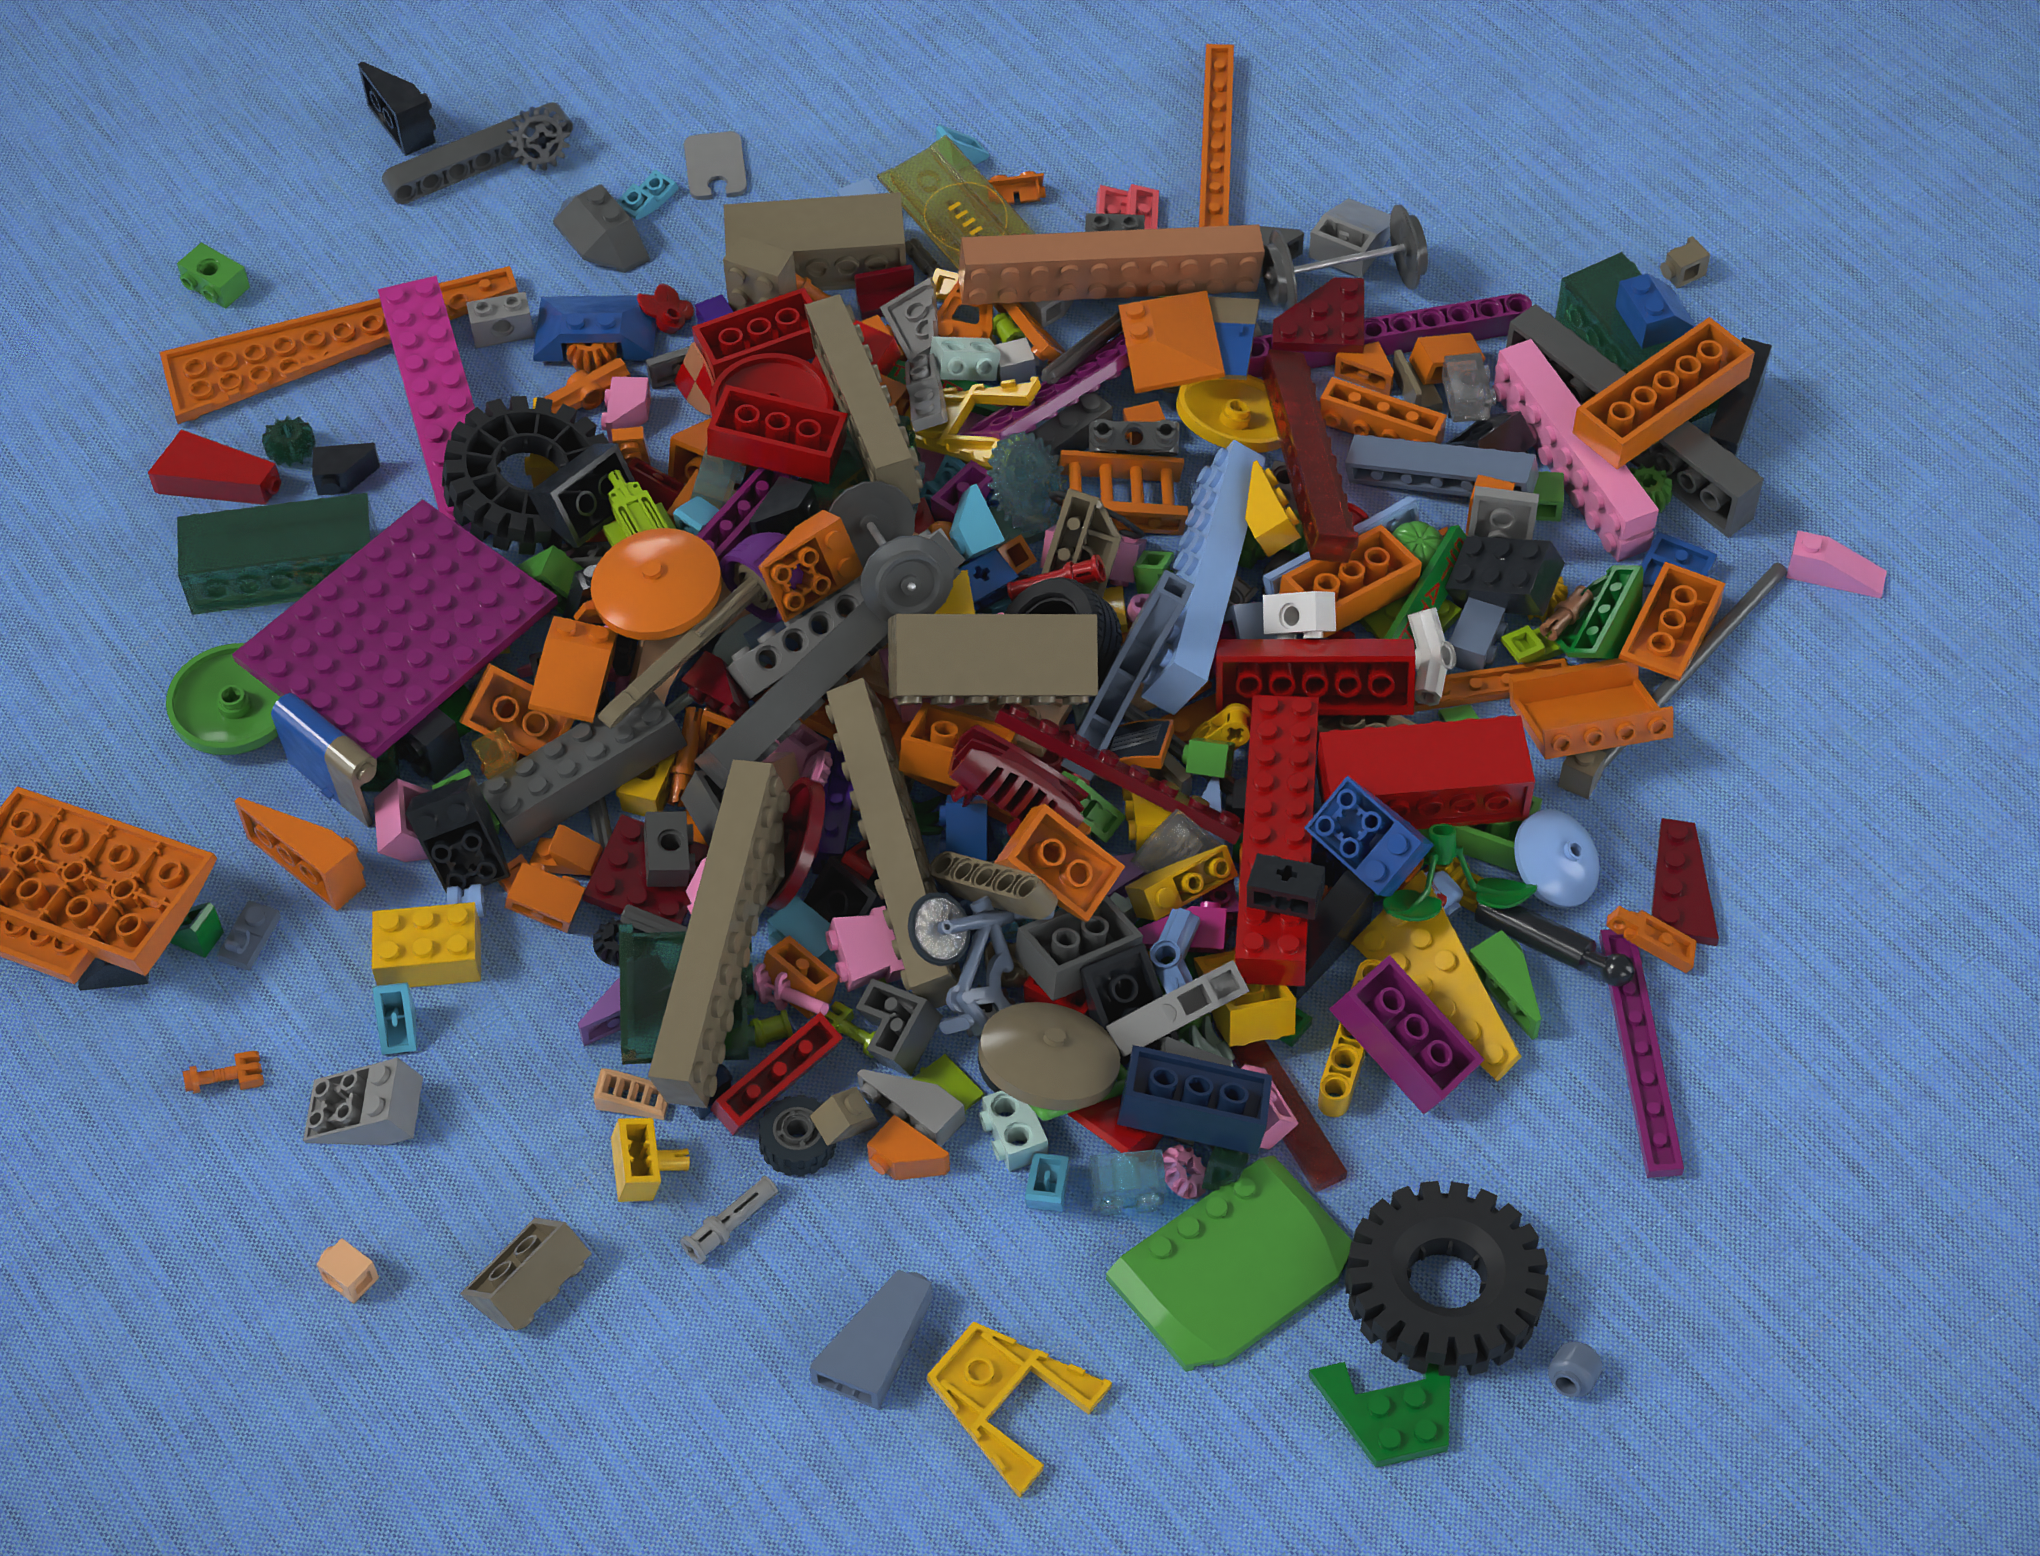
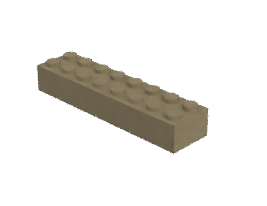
[805,294,923,505]

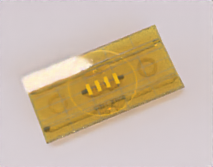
[877,134,1035,270]

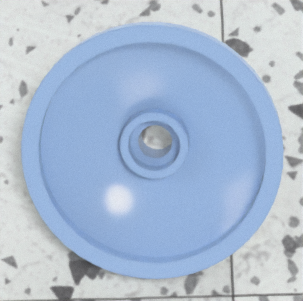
[1514,809,1600,908]

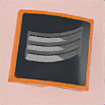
[1106,719,1174,769]

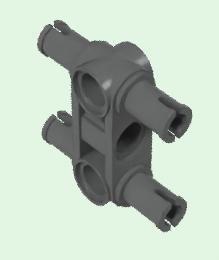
[1089,419,1179,457]

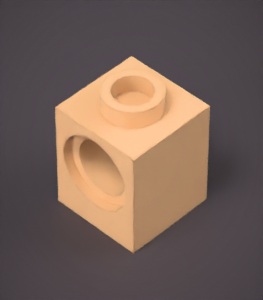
[316,1238,379,1304]

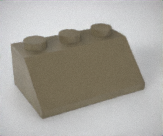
[460,1218,592,1331]

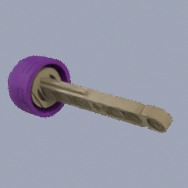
[598,532,804,729]

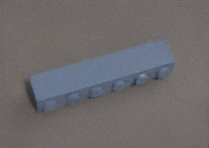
[1345,434,1539,497]

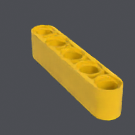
[1318,959,1382,1117]

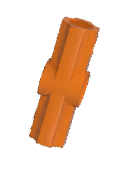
[543,358,631,414]

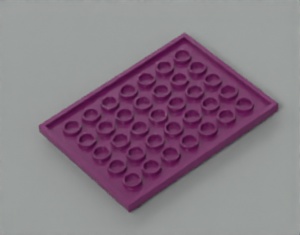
[232,499,559,759]

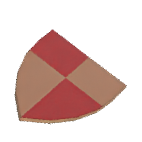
[674,342,714,415]

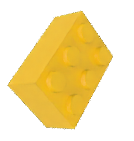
[372,902,481,988]

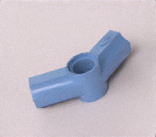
[1150,908,1201,994]

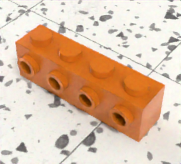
[1318,377,1447,444]

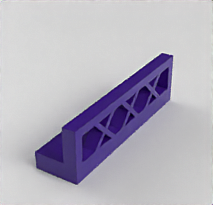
[812,743,854,874]

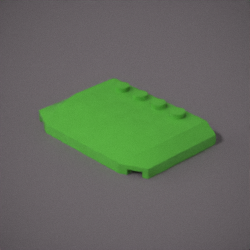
[1106,1155,1353,1372]

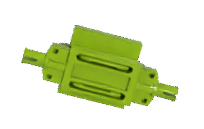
[603,470,676,547]

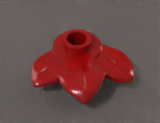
[637,284,694,334]

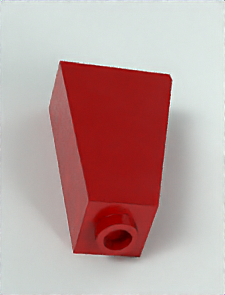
[148,429,281,505]

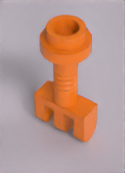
[183,1051,264,1094]

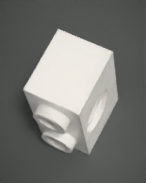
[1263,591,1336,639]

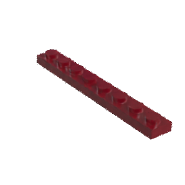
[994,703,1244,845]

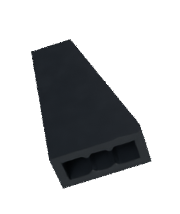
[1708,337,1772,457]
[1287,869,1375,1003]

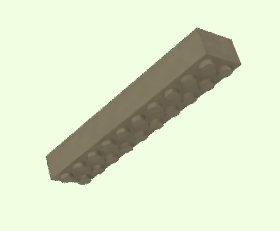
[825,678,961,1008]
[648,759,790,1108]

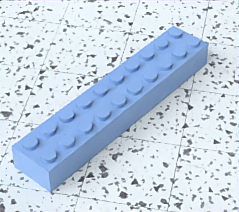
[1141,440,1266,715]

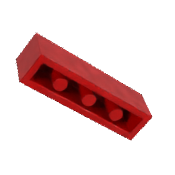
[710,1012,843,1135]

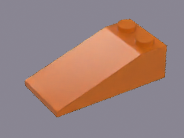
[1619,562,1726,681]
[234,797,366,911]

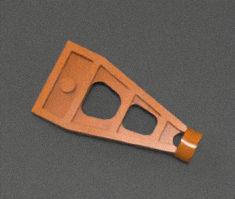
[937,280,993,340]
[993,302,1066,364]

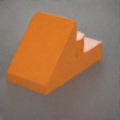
[529,824,603,876]

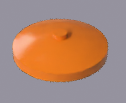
[591,528,722,640]

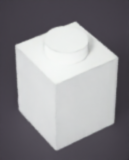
[995,337,1039,386]

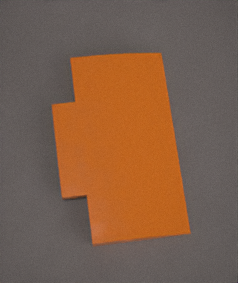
[0,786,217,985]

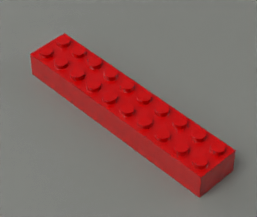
[1235,695,1319,986]

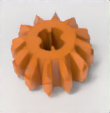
[566,343,617,373]

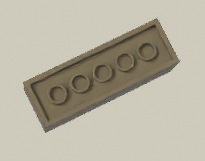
[723,192,906,291]
[888,614,1098,705]

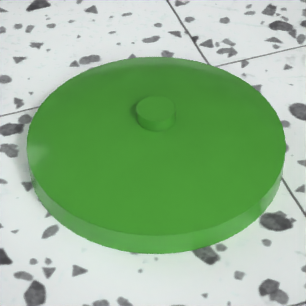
[166,643,280,755]

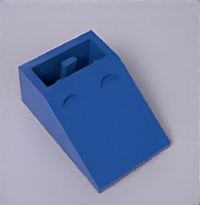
[1304,776,1434,897]

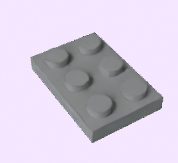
[1468,486,1539,540]

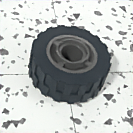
[758,1095,836,1177]

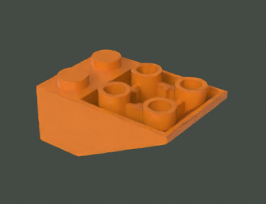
[758,510,863,623]

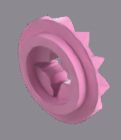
[800,750,833,787]
[1160,1144,1210,1199]

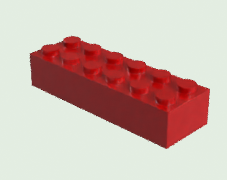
[1216,639,1416,715]

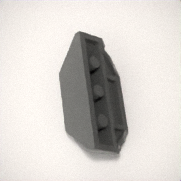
[553,184,650,273]

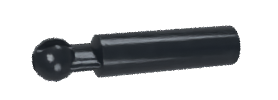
[1474,903,1635,986]

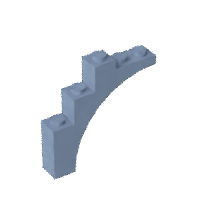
[1061,569,1195,781]

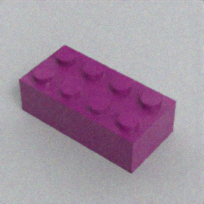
[1329,955,1484,1115]

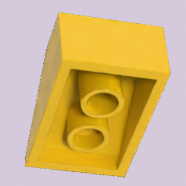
[1194,950,1296,1047]

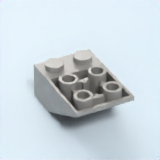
[1309,198,1391,278]
[303,1058,423,1145]

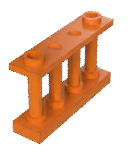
[1057,450,1188,535]

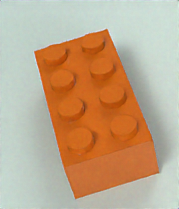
[1279,524,1422,638]

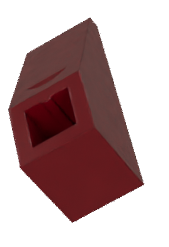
[681,651,750,721]

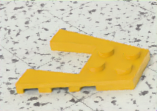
[898,377,1041,468]
[927,1321,1112,1498]

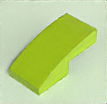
[1500,625,1564,663]

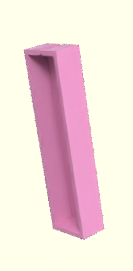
[1492,339,1659,562]

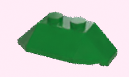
[1554,565,1644,659]

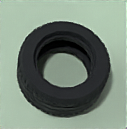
[1004,577,1122,689]

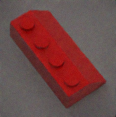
[1067,1095,1164,1166]

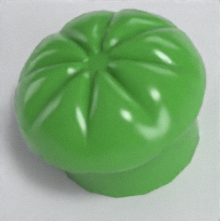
[1392,521,1443,576]

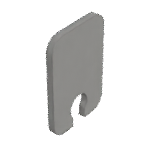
[684,131,747,200]

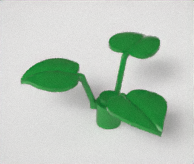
[1383,824,1537,921]

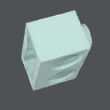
[929,336,1001,381]
[979,1090,1048,1172]

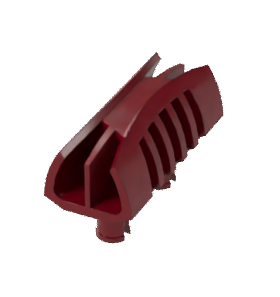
[948,724,1089,837]

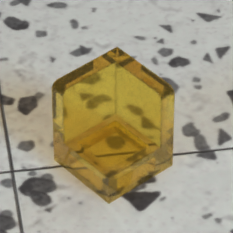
[472,727,518,780]

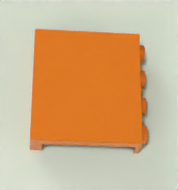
[1509,658,1673,760]

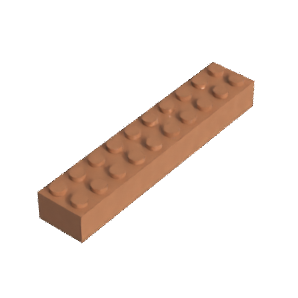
[958,225,1265,305]

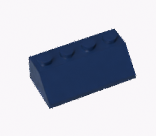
[1117,1045,1272,1155]

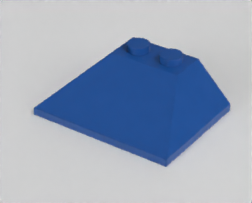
[533,295,657,361]

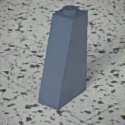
[809,1270,933,1410]

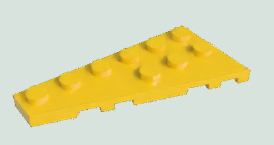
[1351,869,1522,1082]

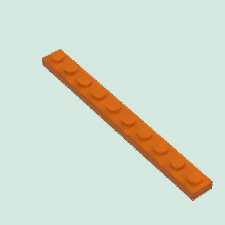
[1199,44,1234,227]

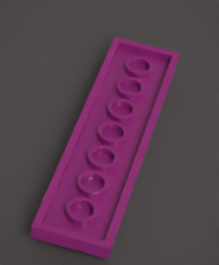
[960,333,1130,447]

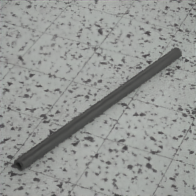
[1601,563,1787,770]

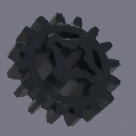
[507,106,570,170]

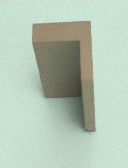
[1393,350,1443,412]

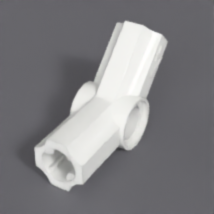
[1408,607,1456,706]

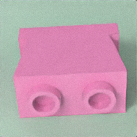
[826,906,905,993]

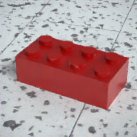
[692,287,816,383]
[707,385,848,484]

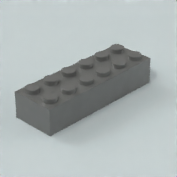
[478,692,688,850]

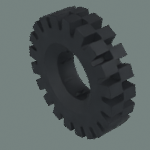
[442,396,609,555]
[1345,1181,1549,1377]

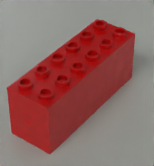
[1316,715,1535,830]

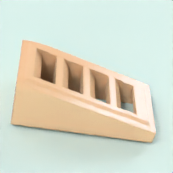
[593,1068,669,1120]

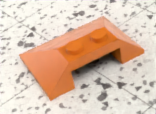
[1118,291,1225,394]

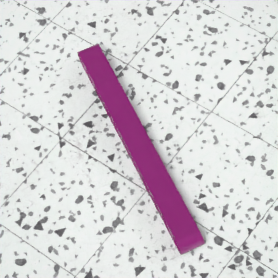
[1248,293,1532,377]

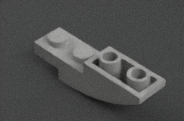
[905,353,948,432]
[1106,960,1249,1058]

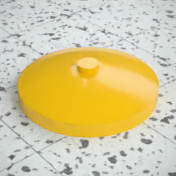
[1176,375,1298,453]

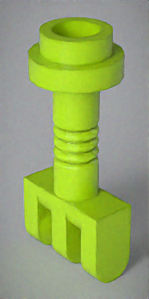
[824,1001,877,1058]

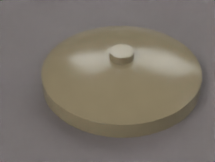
[978,1002,1120,1110]

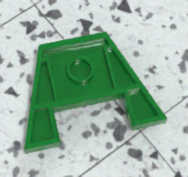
[1308,1362,1450,1468]

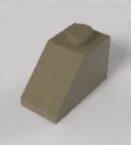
[810,1086,879,1146]

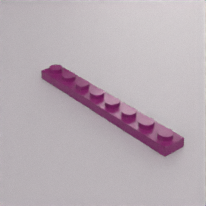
[1599,929,1684,1178]

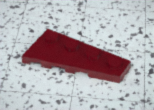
[1651,818,1719,946]

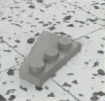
[880,277,938,360]

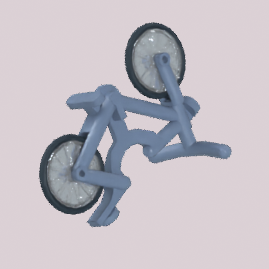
[908,892,1055,1092]

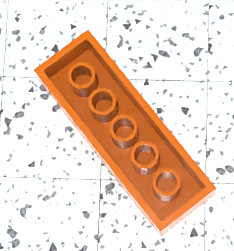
[1572,317,1755,470]

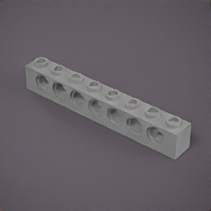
[726,528,954,701]

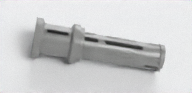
[680,1176,778,1264]

